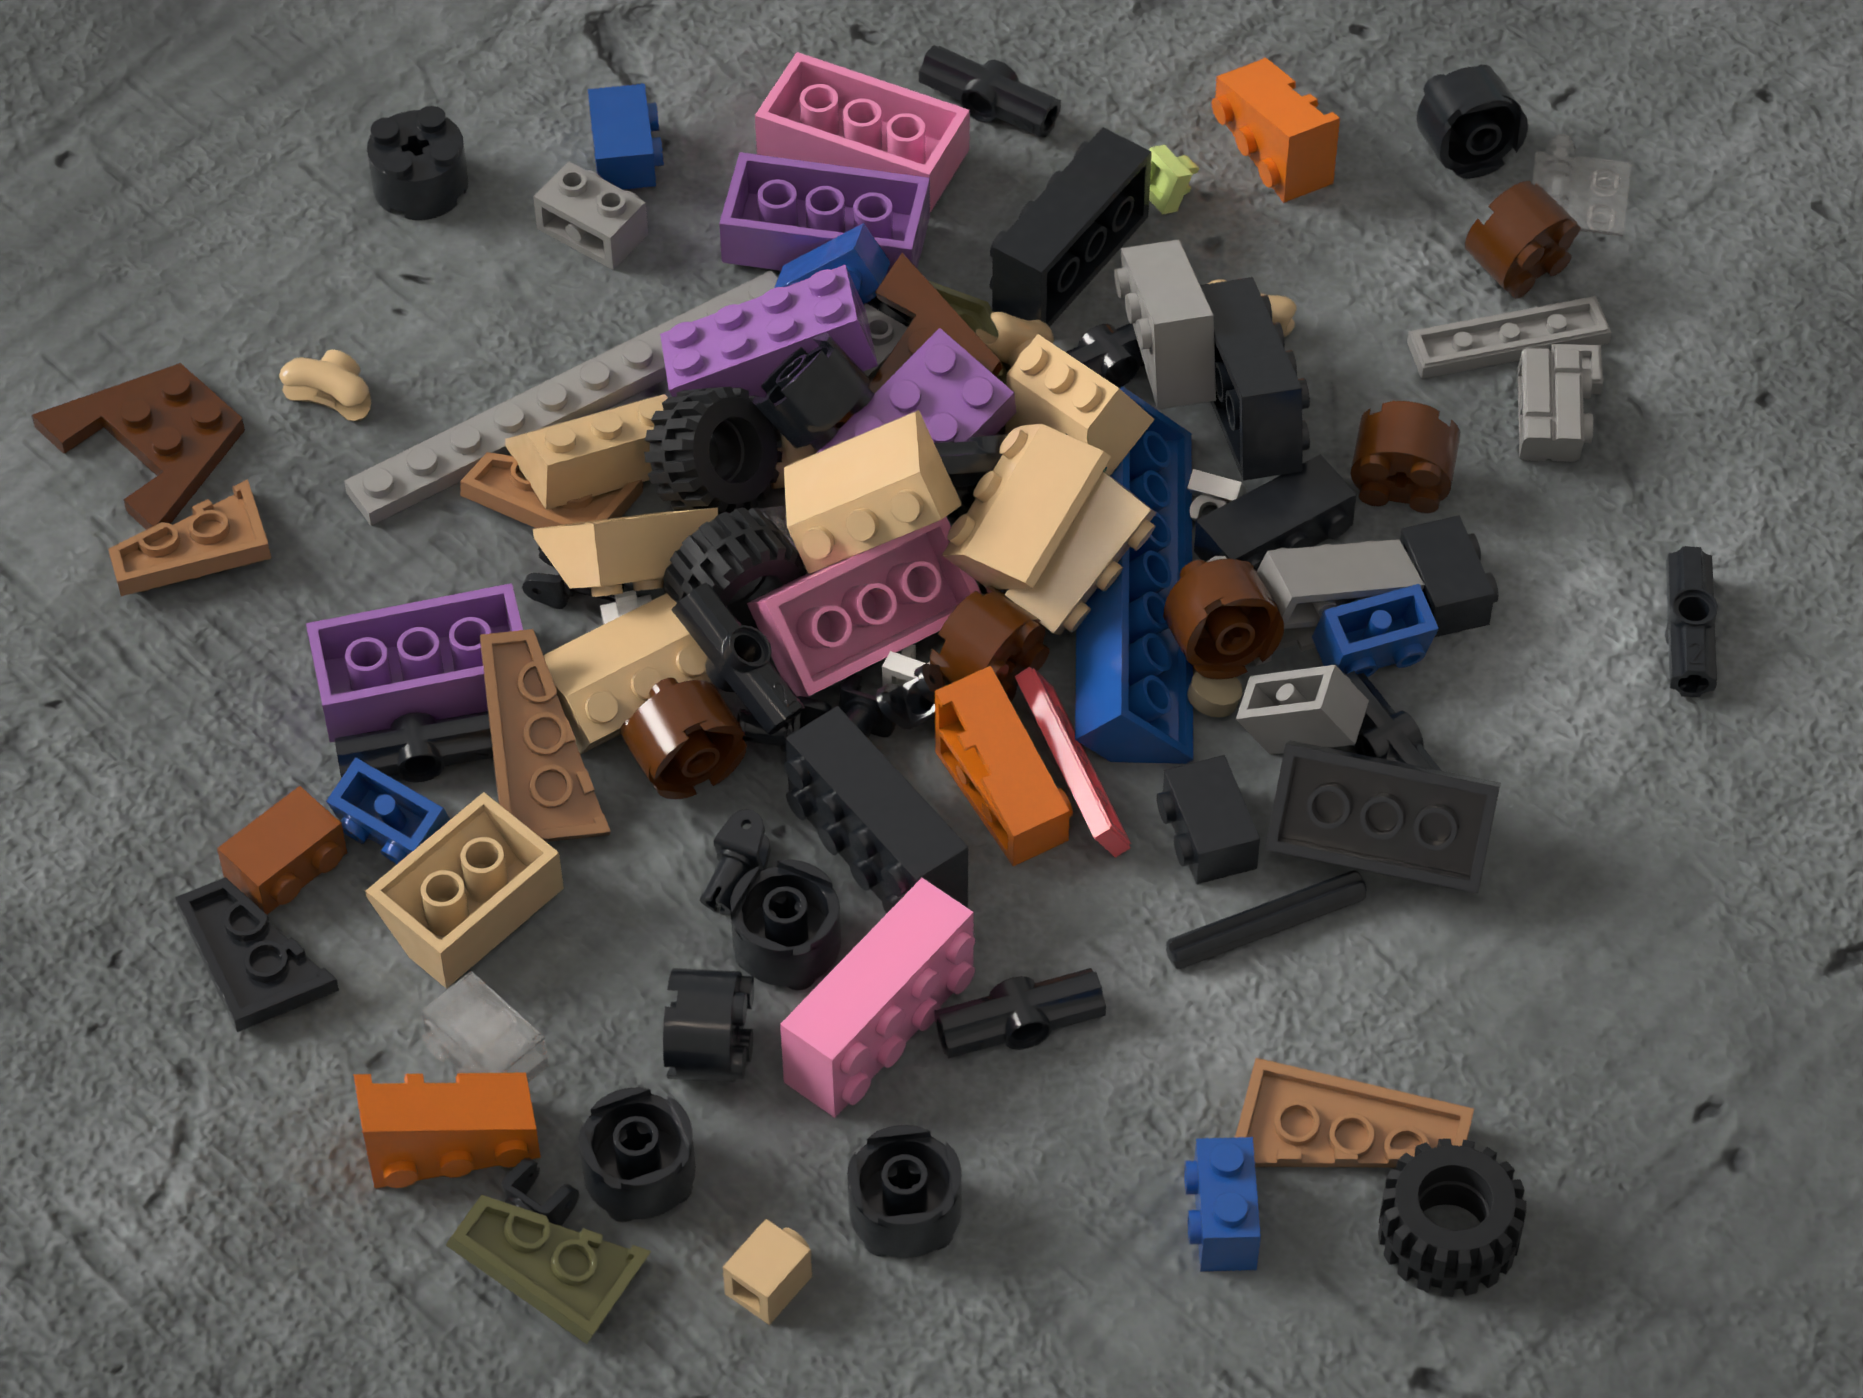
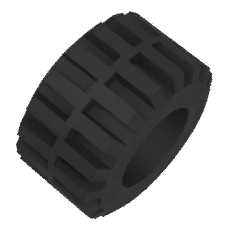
[644,386,782,515]
[663,508,806,630]
[1378,1138,1527,1297]

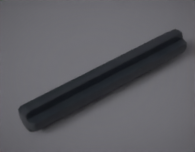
[1166,870,1367,969]

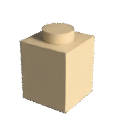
[723,1219,812,1325]

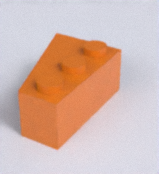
[1212,58,1340,203]
[935,666,1073,867]

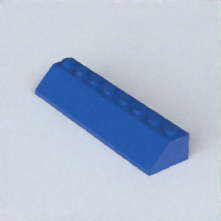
[1075,387,1193,764]

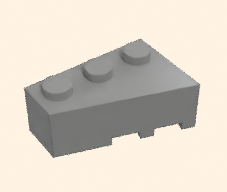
[1114,240,1216,410]
[1254,539,1425,666]

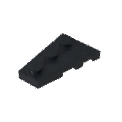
[175,877,339,1032]

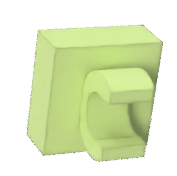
[1149,145,1199,214]

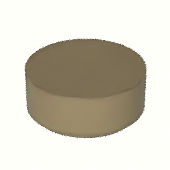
[1187,671,1243,717]

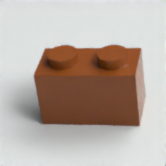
[217,786,347,914]

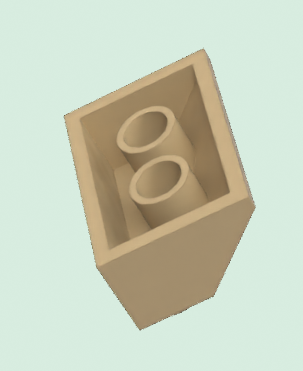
[1005,334,1154,476]
[505,394,668,510]
[784,410,962,574]
[942,424,1111,590]
[1005,472,1156,636]
[533,508,718,597]
[543,593,715,755]
[365,792,564,989]

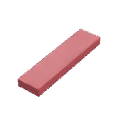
[1015,667,1131,858]

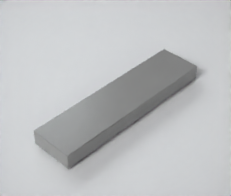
[1407,296,1612,379]

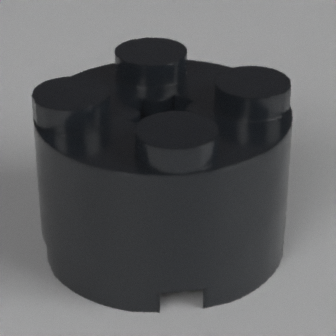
[1417,65,1528,178]
[367,106,469,220]
[753,333,874,450]
[730,859,841,990]
[663,968,754,1082]
[579,1087,696,1222]
[847,1125,962,1258]

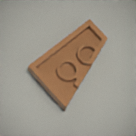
[460,452,643,528]
[108,479,272,596]

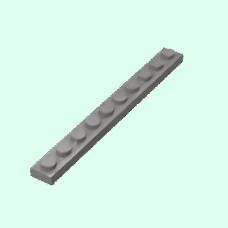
[344,270,778,526]

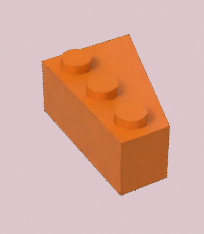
[353,1073,541,1189]

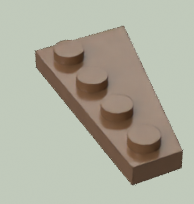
[480,629,611,842]
[1235,1058,1474,1167]

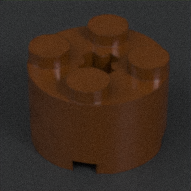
[1465,181,1581,299]
[1350,401,1461,513]
[1163,559,1284,679]
[930,586,1049,702]
[620,678,747,799]

